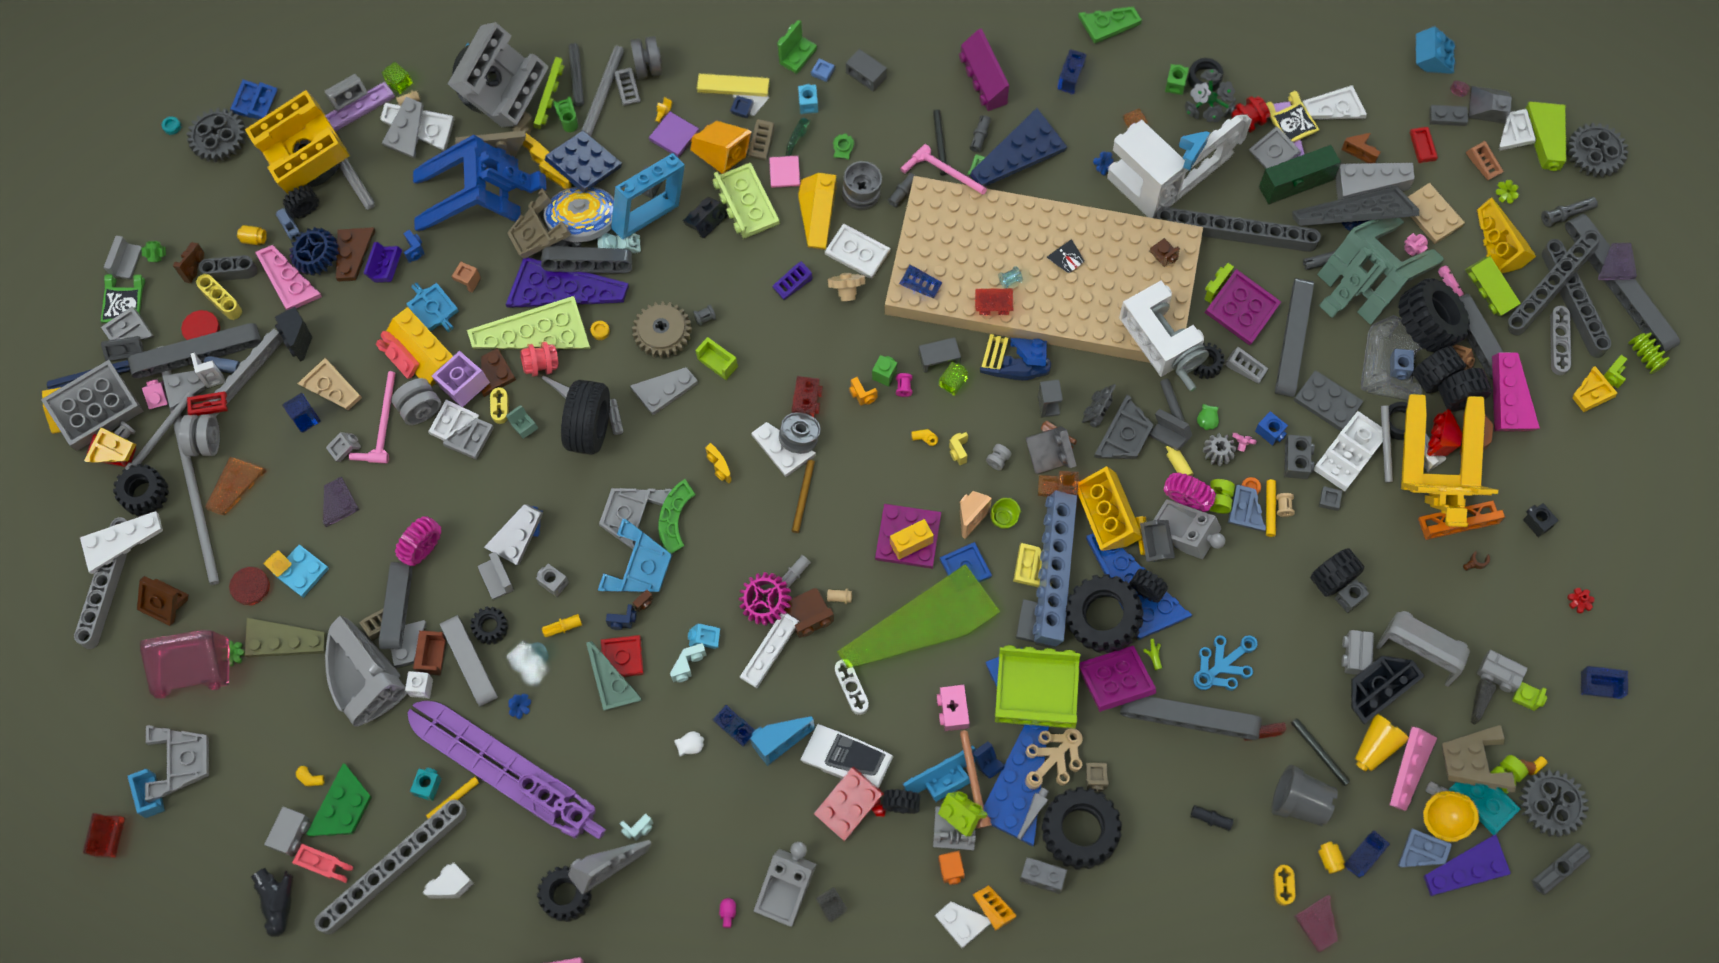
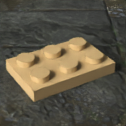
[1408,183,1465,244]

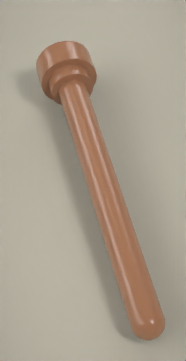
[960,730,991,829]

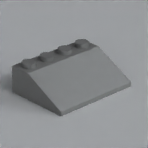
[41,360,144,451]

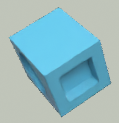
[798,84,818,114]

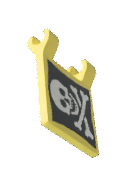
[1266,91,1319,143]

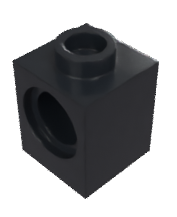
[1523,503,1559,538]

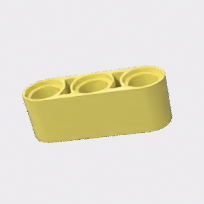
[196,274,242,320]

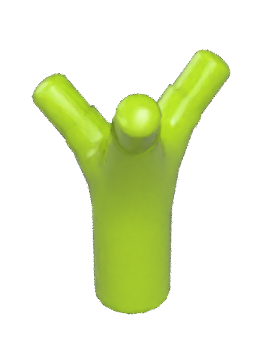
[1143,639,1162,671]

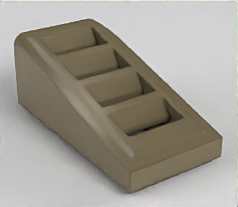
[748,119,775,160]
[359,608,384,641]

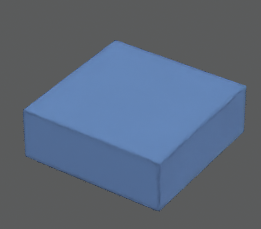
[811,59,835,82]

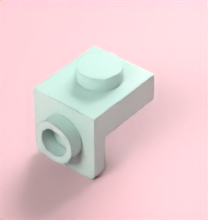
[620,814,653,841]

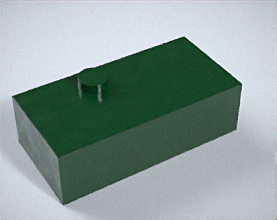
[1259,145,1341,205]

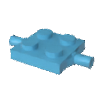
[406,283,459,332]

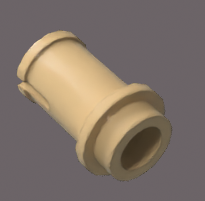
[396,90,421,106]
[827,589,852,604]

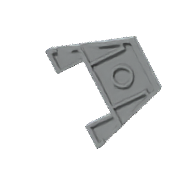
[599,488,672,549]
[145,725,209,803]

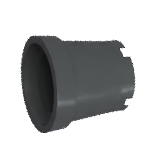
[1272,764,1338,826]

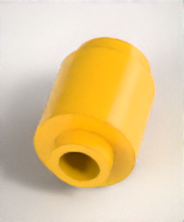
[237,225,267,245]
[1318,842,1345,874]

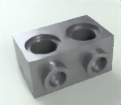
[1020,857,1067,894]

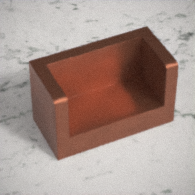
[413,630,446,676]

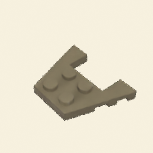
[507,188,572,259]
[1442,725,1516,792]

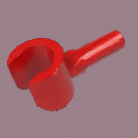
[872,788,886,817]

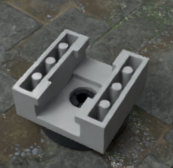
[448,22,549,127]

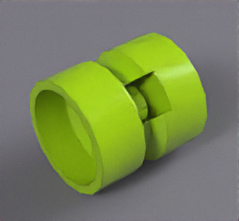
[1209,479,1235,514]
[1490,755,1528,793]

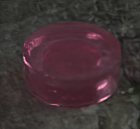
[1450,80,1470,97]

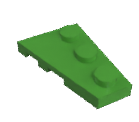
[1078,7,1142,44]

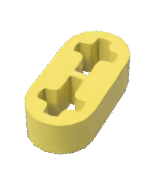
[490,387,509,424]

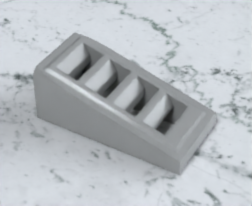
[614,68,640,106]
[1224,347,1268,383]

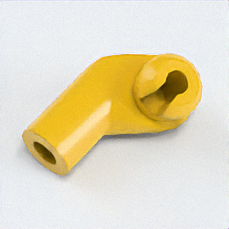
[911,429,938,446]

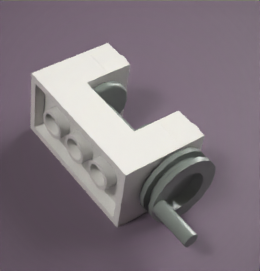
[1119,281,1209,392]

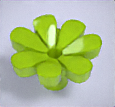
[1496,180,1519,204]

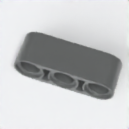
[199,255,258,281]

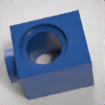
[1255,411,1288,446]

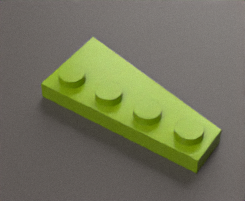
[534,57,564,130]

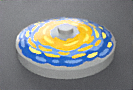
[544,187,614,242]

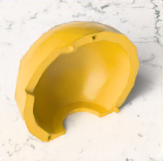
[1423,791,1479,842]

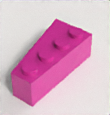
[1492,353,1540,431]

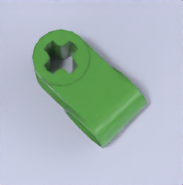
[553,96,578,132]

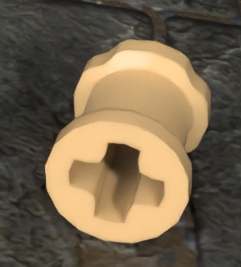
[1276,493,1295,517]

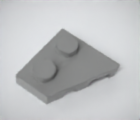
[391,620,427,668]

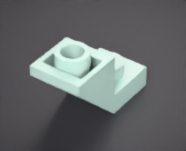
[597,233,641,253]
[670,643,706,683]

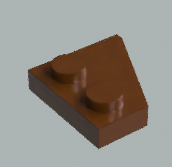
[173,242,204,283]
[481,348,516,397]

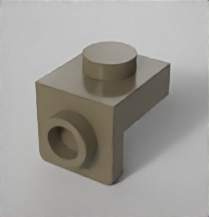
[512,112,534,135]
[1086,763,1109,792]

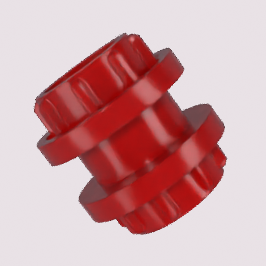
[1231,96,1270,133]

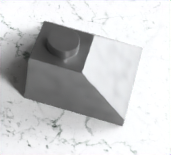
[1468,86,1512,123]

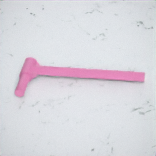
[900,144,987,194]
[349,371,396,463]

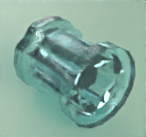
[998,266,1023,289]

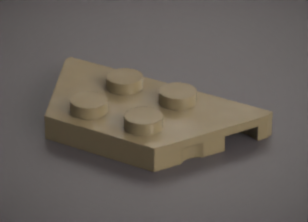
[455,130,526,157]

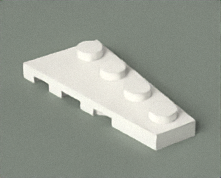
[381,103,455,151]
[80,511,163,574]

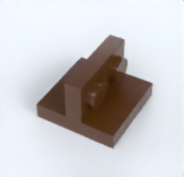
[137,576,189,626]

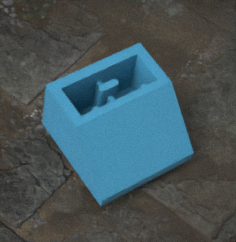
[1416,26,1455,74]

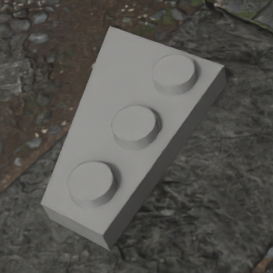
[382,97,424,159]

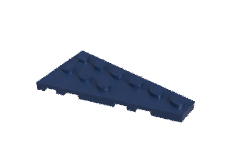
[970,108,1067,187]

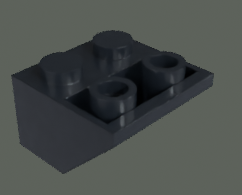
[275,307,313,362]

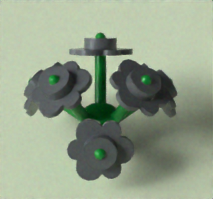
[1185,69,1236,122]

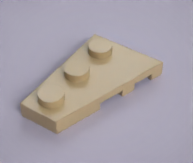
[297,358,362,410]

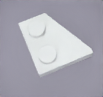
[1499,109,1536,151]
[428,400,479,441]
[935,902,991,948]

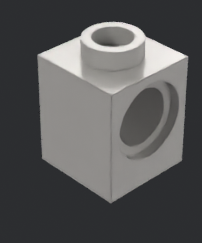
[536,564,569,597]

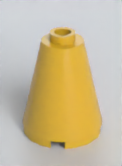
[1355,714,1409,772]

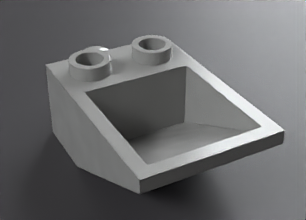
[1154,499,1225,559]
[754,842,817,927]

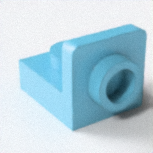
[688,623,720,649]

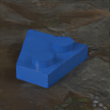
[1010,338,1047,366]

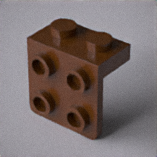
[784,588,834,638]

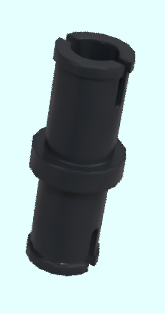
[1190,805,1234,831]

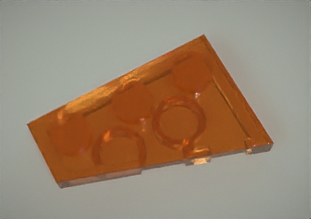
[205,457,266,516]

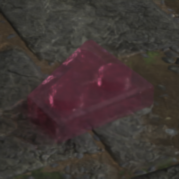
[1295,894,1338,952]

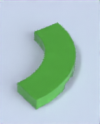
[658,479,696,554]

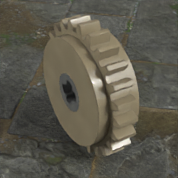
[632,301,692,358]

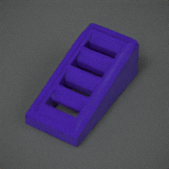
[772,261,813,300]

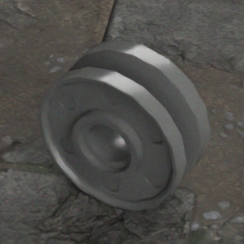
[778,412,821,454]

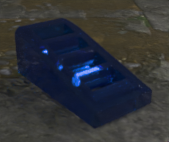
[899,264,942,299]

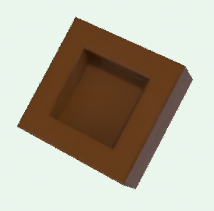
[632,589,653,612]

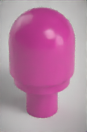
[719,898,736,928]

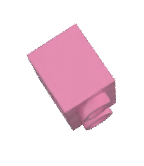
[937,685,969,731]

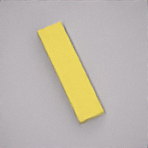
[697,74,769,97]

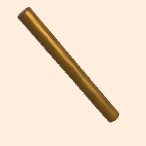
[792,460,815,533]

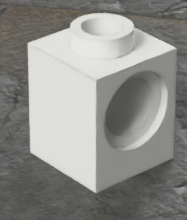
[405,671,433,699]

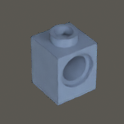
[1390,349,1414,380]

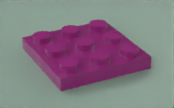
[1204,269,1281,345]
[875,504,941,569]
[1079,646,1156,712]

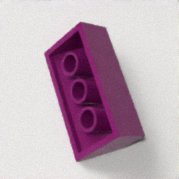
[959,28,1009,111]

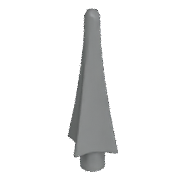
[542,376,569,399]
[1017,788,1049,840]

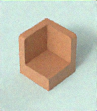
[452,262,481,292]

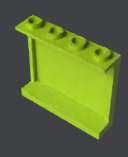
[995,645,1080,729]

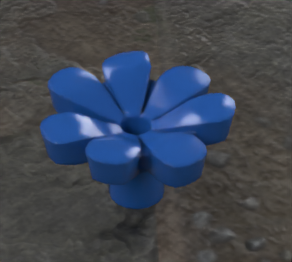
[1093,152,1113,175]
[509,693,531,719]

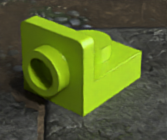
[1603,355,1627,388]
[1512,682,1547,711]

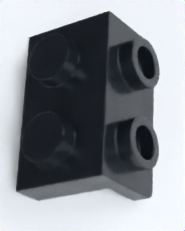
[683,197,728,238]

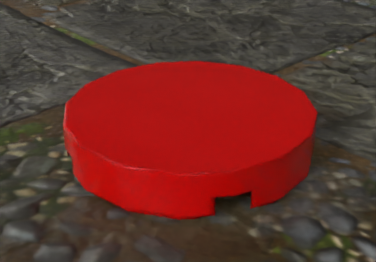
[181,310,220,340]

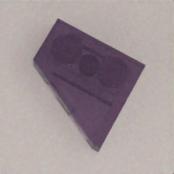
[1598,243,1637,280]
[323,476,359,527]

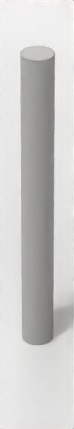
[1381,406,1393,482]

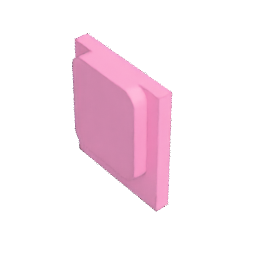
[770,156,800,188]

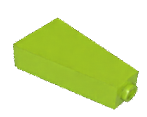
[1525,102,1566,171]

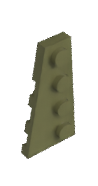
[245,618,326,657]

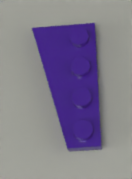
[1423,834,1511,896]

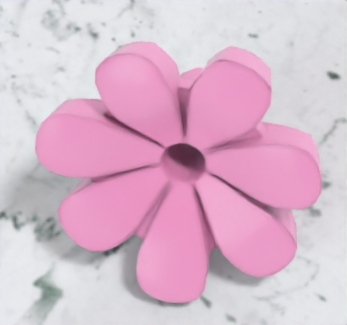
[1232,433,1257,452]

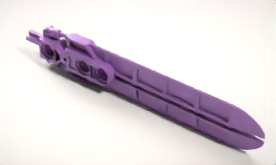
[408,701,606,840]

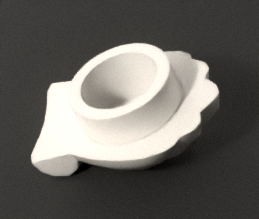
[674,731,704,756]

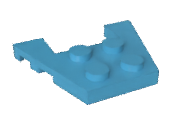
[598,518,672,592]

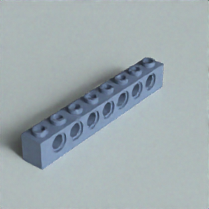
[1033,490,1077,647]

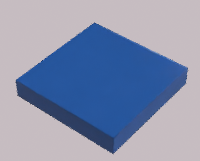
[940,542,992,593]

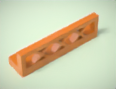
[1418,501,1505,540]

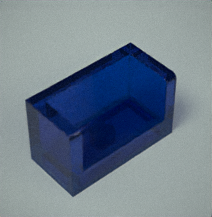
[1057,49,1087,94]
[282,393,321,433]
[1581,666,1628,699]
[1344,830,1390,879]

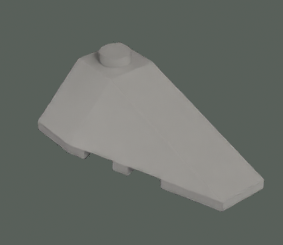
[568,840,651,894]

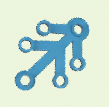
[1193,635,1257,691]

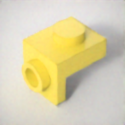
[949,432,968,466]

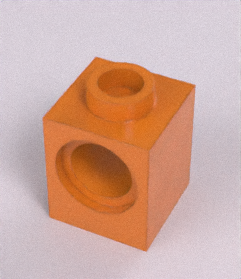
[938,851,965,885]

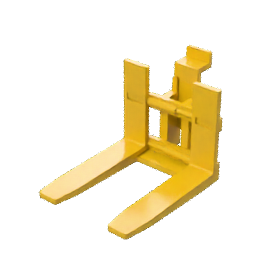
[1401,394,1498,527]

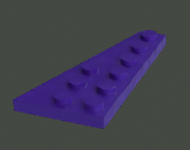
[506,258,629,308]

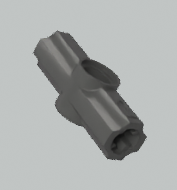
[1531,842,1591,895]

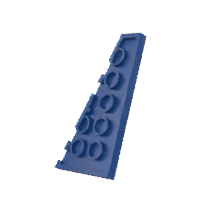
[984,725,1049,846]

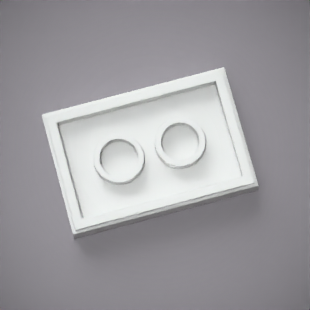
[825,224,891,279]

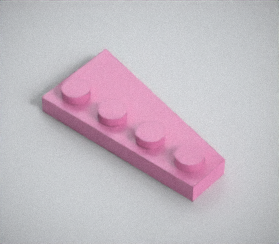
[256,245,321,311]
[1390,727,1437,811]

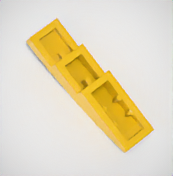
[522,133,572,189]

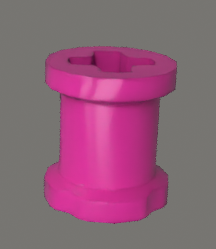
[896,373,912,397]

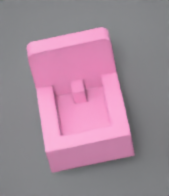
[142,379,168,409]

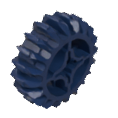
[289,227,339,276]

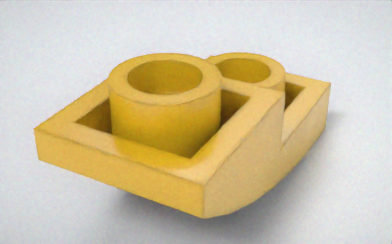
[705,443,731,483]

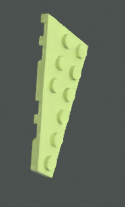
[467,296,591,349]

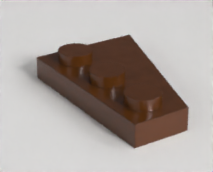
[336,227,376,282]

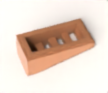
[1466,141,1504,180]

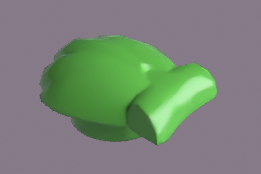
[833,133,854,159]
[1197,404,1219,430]

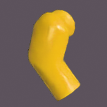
[296,766,325,786]

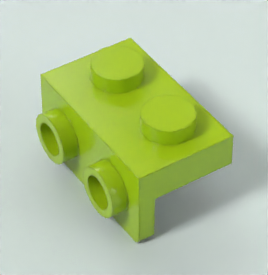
[1204,263,1234,304]
[938,791,987,837]

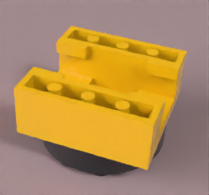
[245,90,350,195]

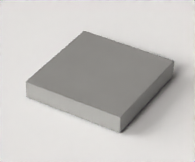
[1249,126,1301,169]

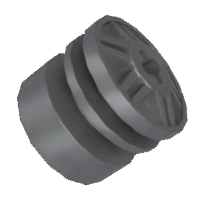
[842,161,882,210]

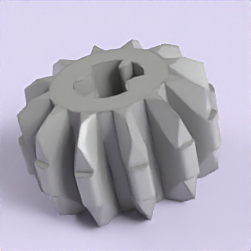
[1203,433,1236,466]

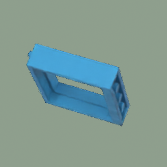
[611,153,685,240]

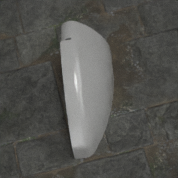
[325,616,407,726]

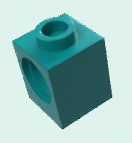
[410,768,442,801]

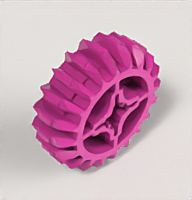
[1163,473,1216,512]
[395,516,442,566]
[739,572,792,625]

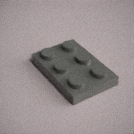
[1294,370,1363,431]

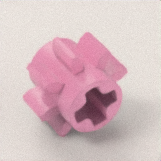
[1404,233,1428,256]

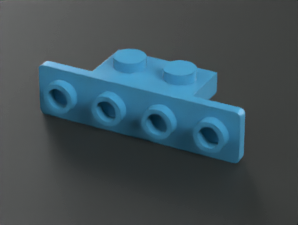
[903,746,976,802]

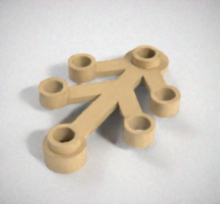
[1025,728,1083,789]

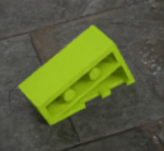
[1465,256,1521,316]

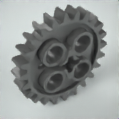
[187,108,247,162]
[1567,122,1629,178]
[1519,770,1589,837]

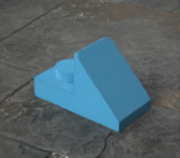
[1179,131,1210,171]

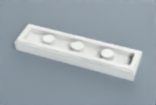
[740,613,800,688]

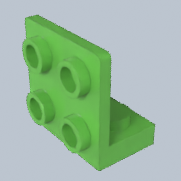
[777,20,817,74]

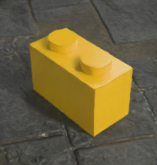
[890,519,934,560]

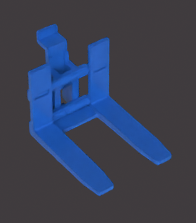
[413,135,547,231]

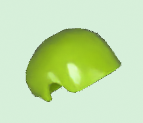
[990,498,1021,529]

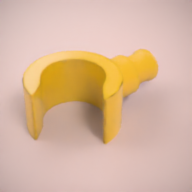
[655,97,672,123]

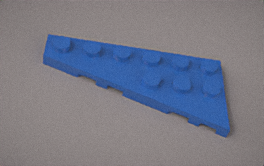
[1086,533,1192,640]

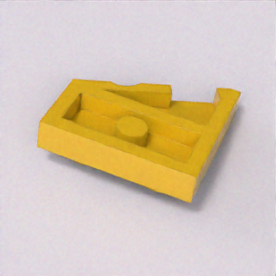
[1572,366,1617,412]
[84,428,136,463]

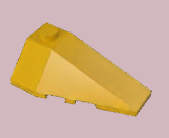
[798,173,837,249]
[1477,198,1536,274]

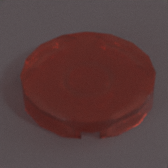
[229,567,270,605]

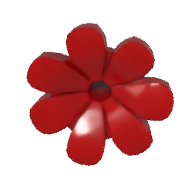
[1567,588,1594,614]

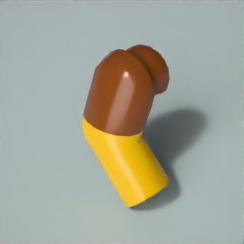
[1520,756,1548,775]

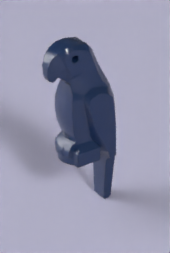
[980,356,1051,381]

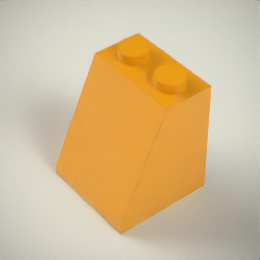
[690,121,751,174]

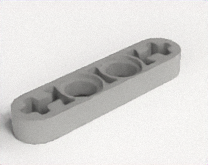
[1550,306,1571,375]

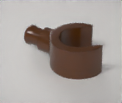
[1463,551,1490,571]

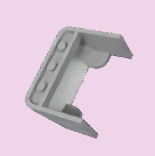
[1376,611,1470,687]

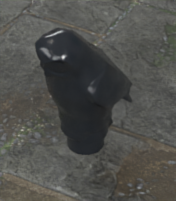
[251,868,293,937]

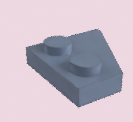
[1228,485,1266,532]
[1398,829,1452,867]

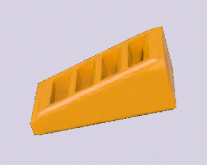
[973,886,1017,930]

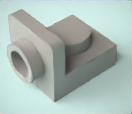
[326,432,361,462]

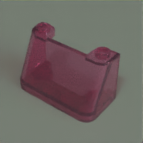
[140,630,230,698]

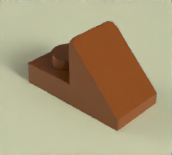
[1341,133,1380,163]

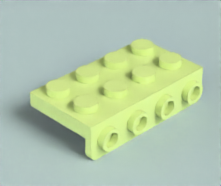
[712,162,780,239]

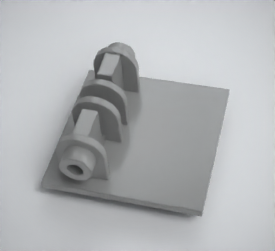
[933,807,975,850]

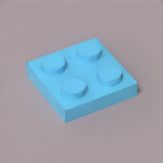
[273,545,329,598]

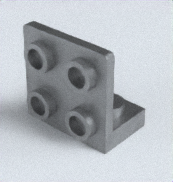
[1026,426,1077,474]

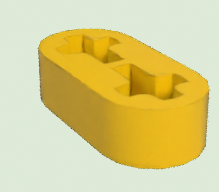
[1273,865,1295,906]

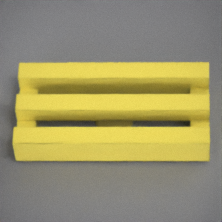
[982,334,1008,369]

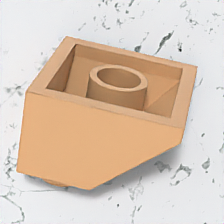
[960,491,992,539]

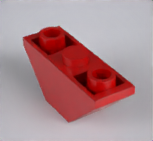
[1427,409,1463,456]

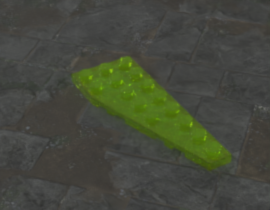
[837,564,1000,669]

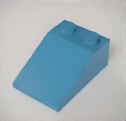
[750,716,815,766]

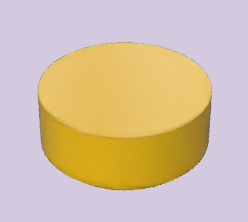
[590,321,610,340]

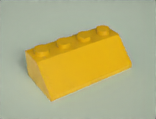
[386,307,453,387]
[1074,466,1142,551]

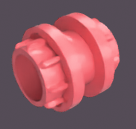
[521,342,558,377]

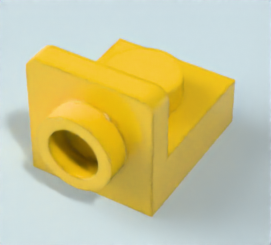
[263,550,292,577]

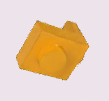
[849,377,878,406]

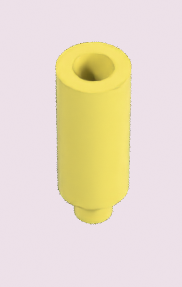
[1166,446,1194,476]

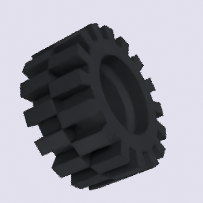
[283,185,320,218]
[1193,343,1225,379]
[1129,568,1168,603]
[470,606,508,645]
[882,789,921,814]

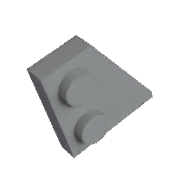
[101,306,154,340]
[162,371,205,411]
[443,418,494,459]

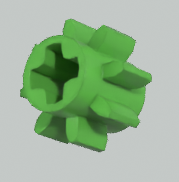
[141,241,166,262]

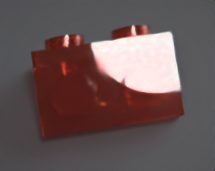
[975,288,1014,315]
[83,813,125,858]

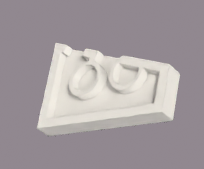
[1302,86,1367,119]
[751,422,816,477]

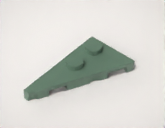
[586,641,641,710]

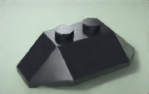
[1351,656,1424,724]

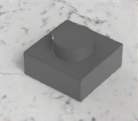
[1319,486,1342,511]

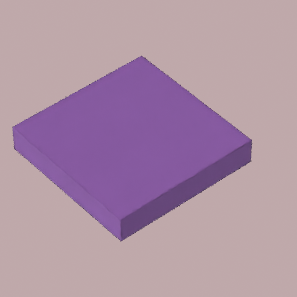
[649,112,699,158]

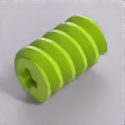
[1628,332,1670,374]

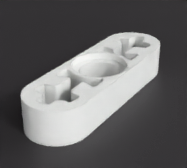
[835,660,869,715]

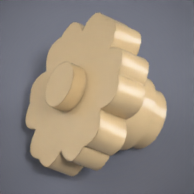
[828,273,865,301]

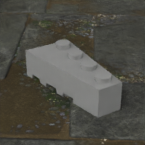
[1335,163,1415,200]

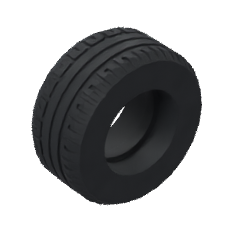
[561,379,610,455]

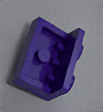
[364,242,402,282]

